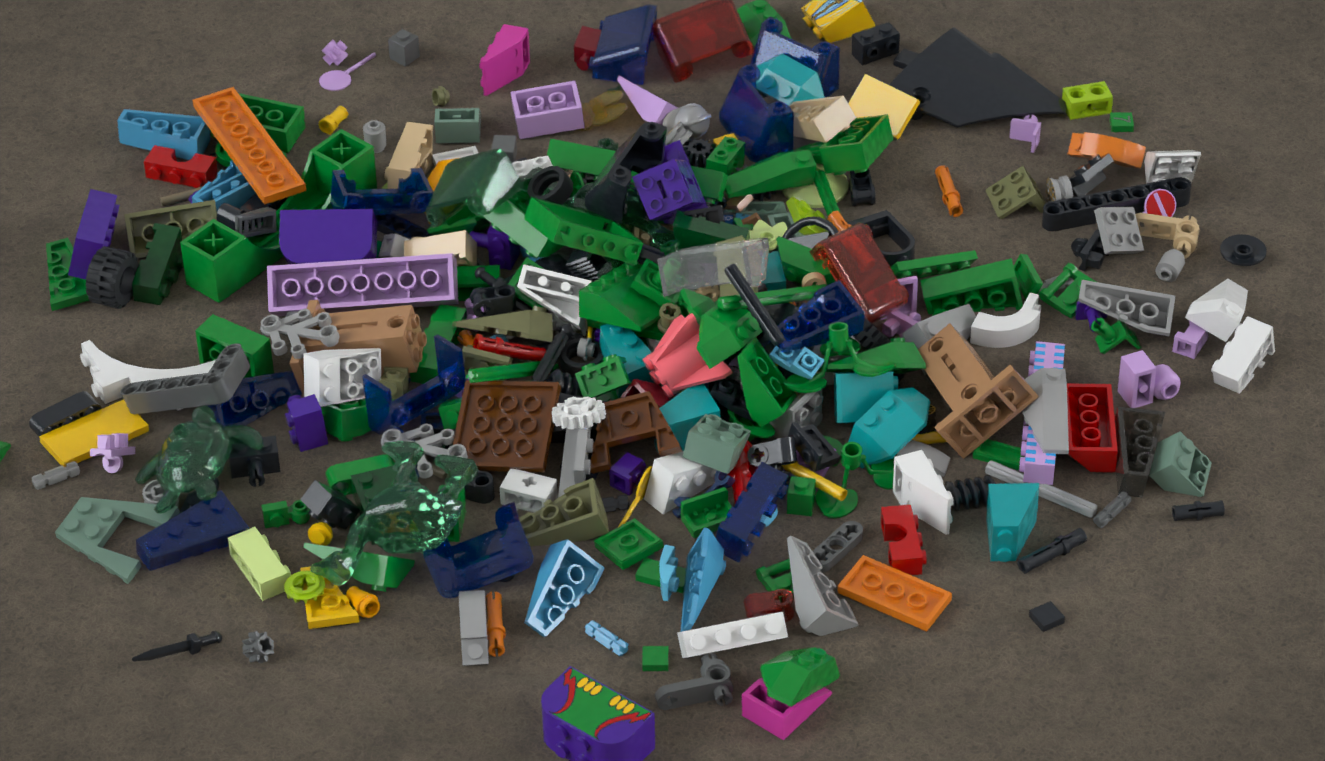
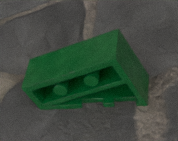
[132,223,184,305]

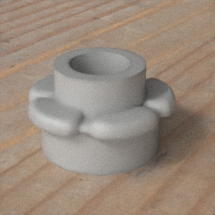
[577,337,595,360]

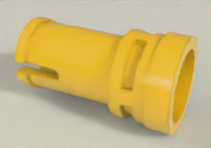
[318,106,348,135]

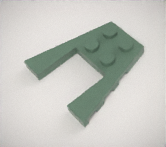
[55,497,180,584]

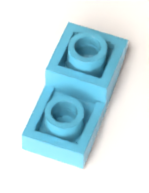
[769,339,825,380]
[660,545,679,601]

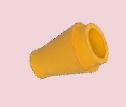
[346,586,380,618]

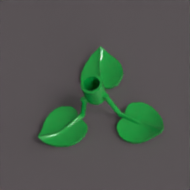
[783,322,896,393]
[816,436,894,518]

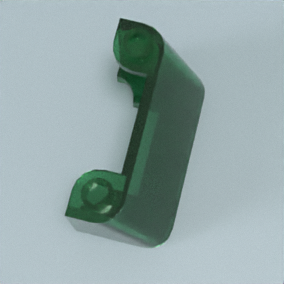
[426,149,524,228]

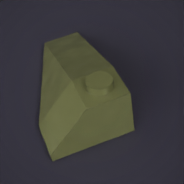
[124,200,217,259]
[452,306,553,342]
[503,478,609,548]

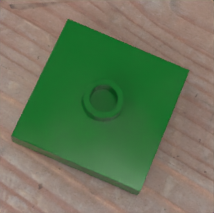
[594,518,664,570]

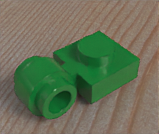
[261,500,311,528]

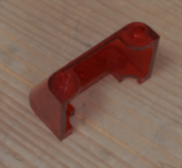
[652,0,755,83]
[809,222,909,324]

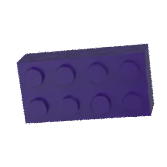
[68,189,120,279]

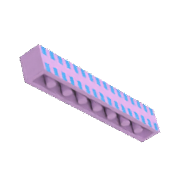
[1019,341,1065,485]

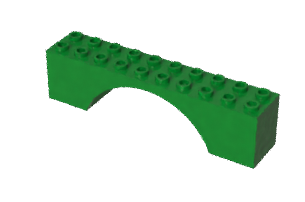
[180,129,377,303]

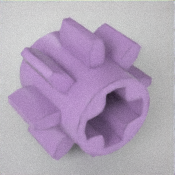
[322,40,348,66]

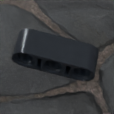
[29,391,102,437]

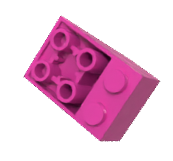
[480,24,530,96]
[742,677,832,741]

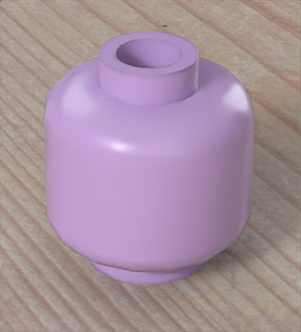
[1154,364,1181,400]

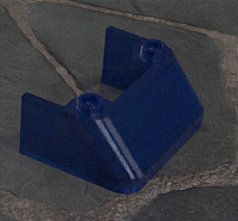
[362,334,466,435]

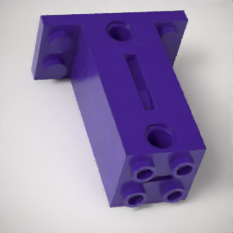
[632,140,708,225]

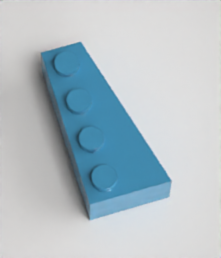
[117,109,211,160]

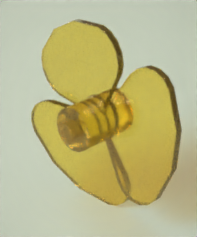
[579,90,628,131]

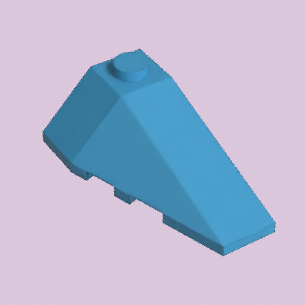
[680,527,726,632]
[524,539,604,637]

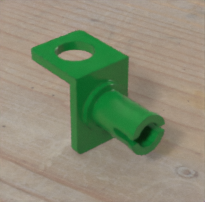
[1091,318,1141,354]

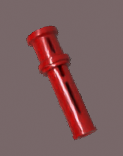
[473,334,546,361]

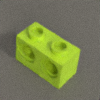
[1062,81,1113,120]

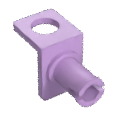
[1010,114,1041,153]

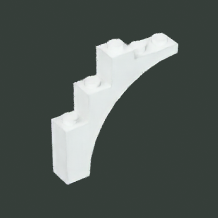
[80,340,216,410]

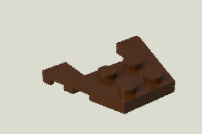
[590,391,682,474]

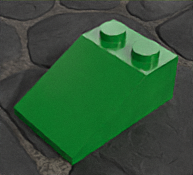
[737,337,797,427]

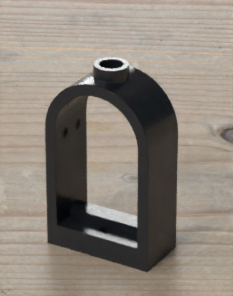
[847,210,915,273]

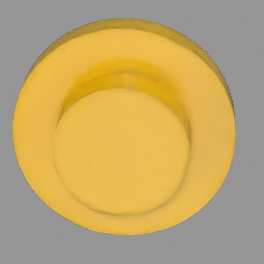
[308,522,333,546]

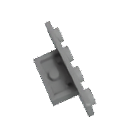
[558,427,593,498]

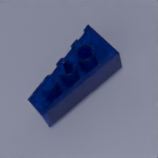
[716,462,789,562]
[136,490,249,571]

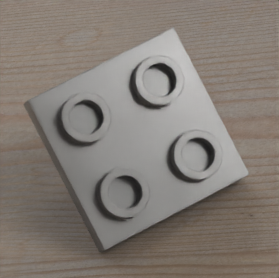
[1094,207,1144,254]

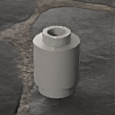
[363,120,387,153]
[1156,249,1185,282]

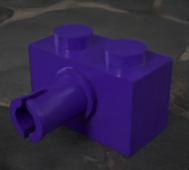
[469,226,520,270]
[285,394,328,452]

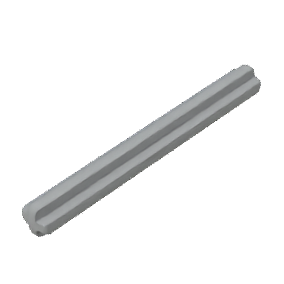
[985,460,1098,518]

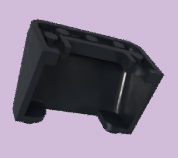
[584,122,667,224]

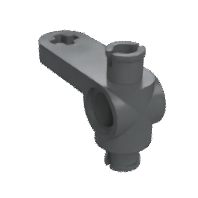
[655,653,734,710]

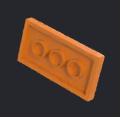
[837,555,952,632]

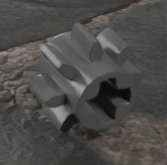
[242,631,274,663]

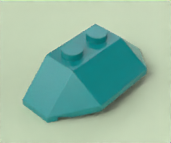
[746,53,825,107]
[848,388,930,468]

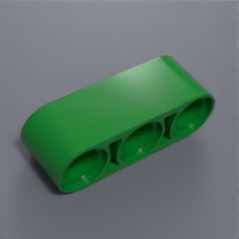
[325,454,400,495]

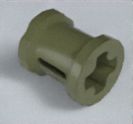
[657,303,681,334]

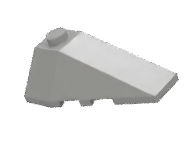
[1078,280,1175,336]
[902,304,976,375]
[1022,368,1069,454]

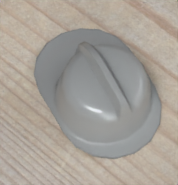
[662,103,712,142]

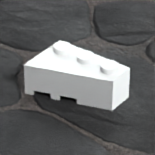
[517,264,592,332]
[1211,316,1275,394]
[644,451,717,515]

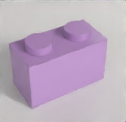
[1118,350,1156,409]

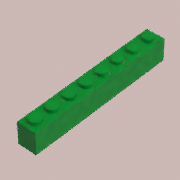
[547,139,728,205]

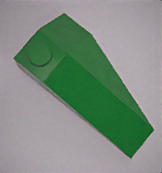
[817,338,926,374]
[303,542,415,592]

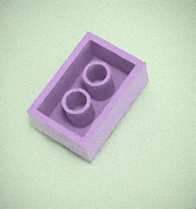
[511,81,584,139]

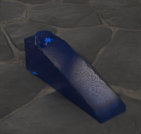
[777,280,865,352]
[205,371,302,431]

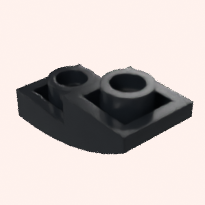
[711,379,753,421]

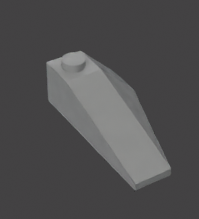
[787,535,859,636]

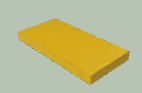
[39,399,149,467]

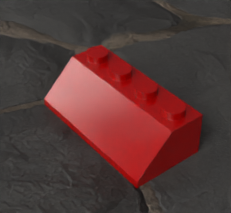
[1067,383,1118,472]

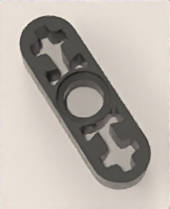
[813,521,863,573]

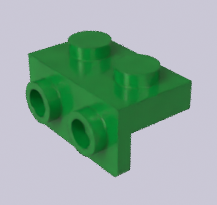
[681,487,739,538]

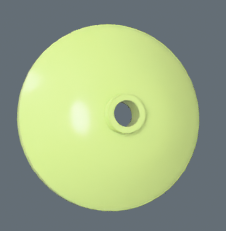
[782,163,849,208]

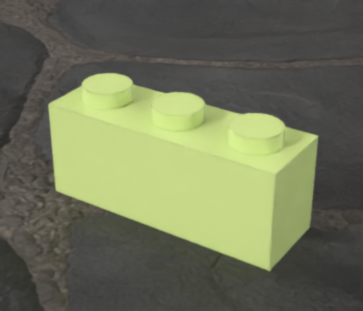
[228,527,291,601]

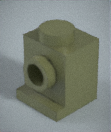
[379,366,409,400]

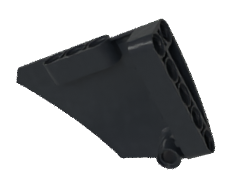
[889,27,1066,128]

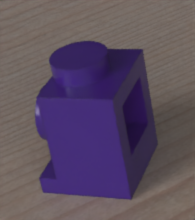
[609,452,646,496]

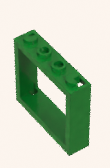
[524,197,643,265]

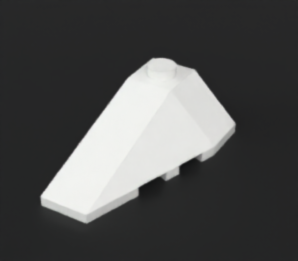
[1185,279,1248,342]

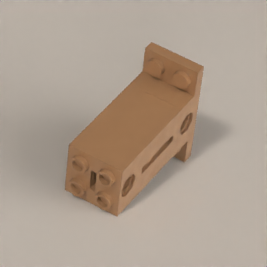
[289,300,427,397]
[918,323,1039,459]

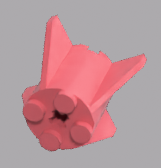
[642,313,733,399]

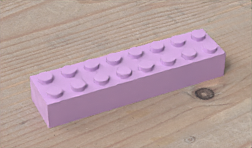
[267,253,458,316]

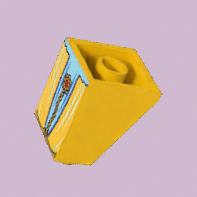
[801,0,876,44]

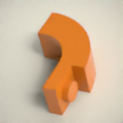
[1068,132,1146,169]

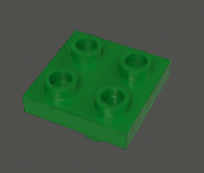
[630,258,687,307]

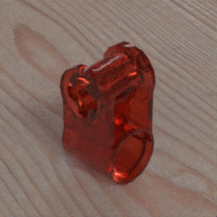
[743,589,794,622]

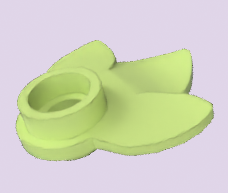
[749,220,787,252]

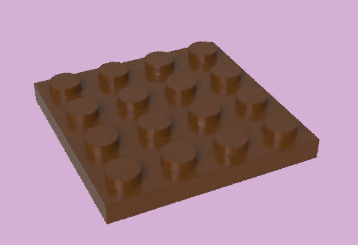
[449,380,561,472]

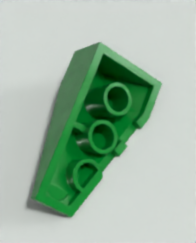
[725,150,817,198]
[321,390,422,441]

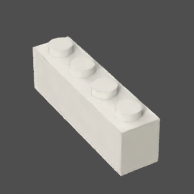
[677,612,788,658]

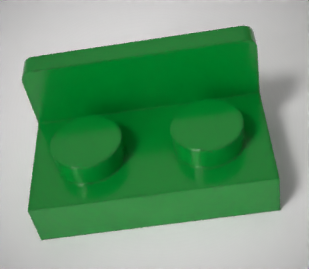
[575,354,631,398]

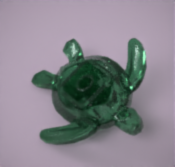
[135,405,264,514]

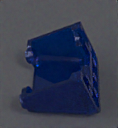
[589,4,658,85]
[748,17,840,98]
[719,63,794,163]
[330,168,434,215]
[421,502,534,599]

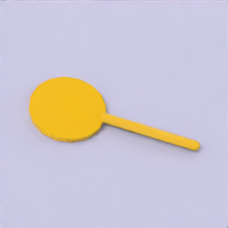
[618,466,653,527]

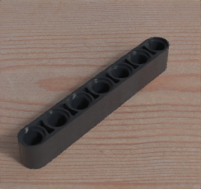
[1042,177,1192,231]

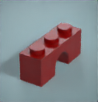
[144,145,218,188]
[880,504,927,575]

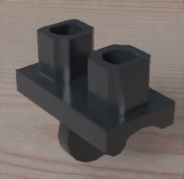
[1071,229,1109,271]

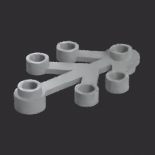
[260,309,340,359]
[381,424,468,478]

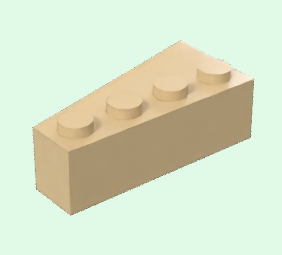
[779,95,856,143]

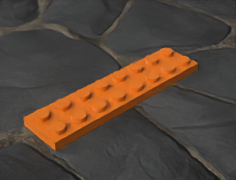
[193,87,306,205]

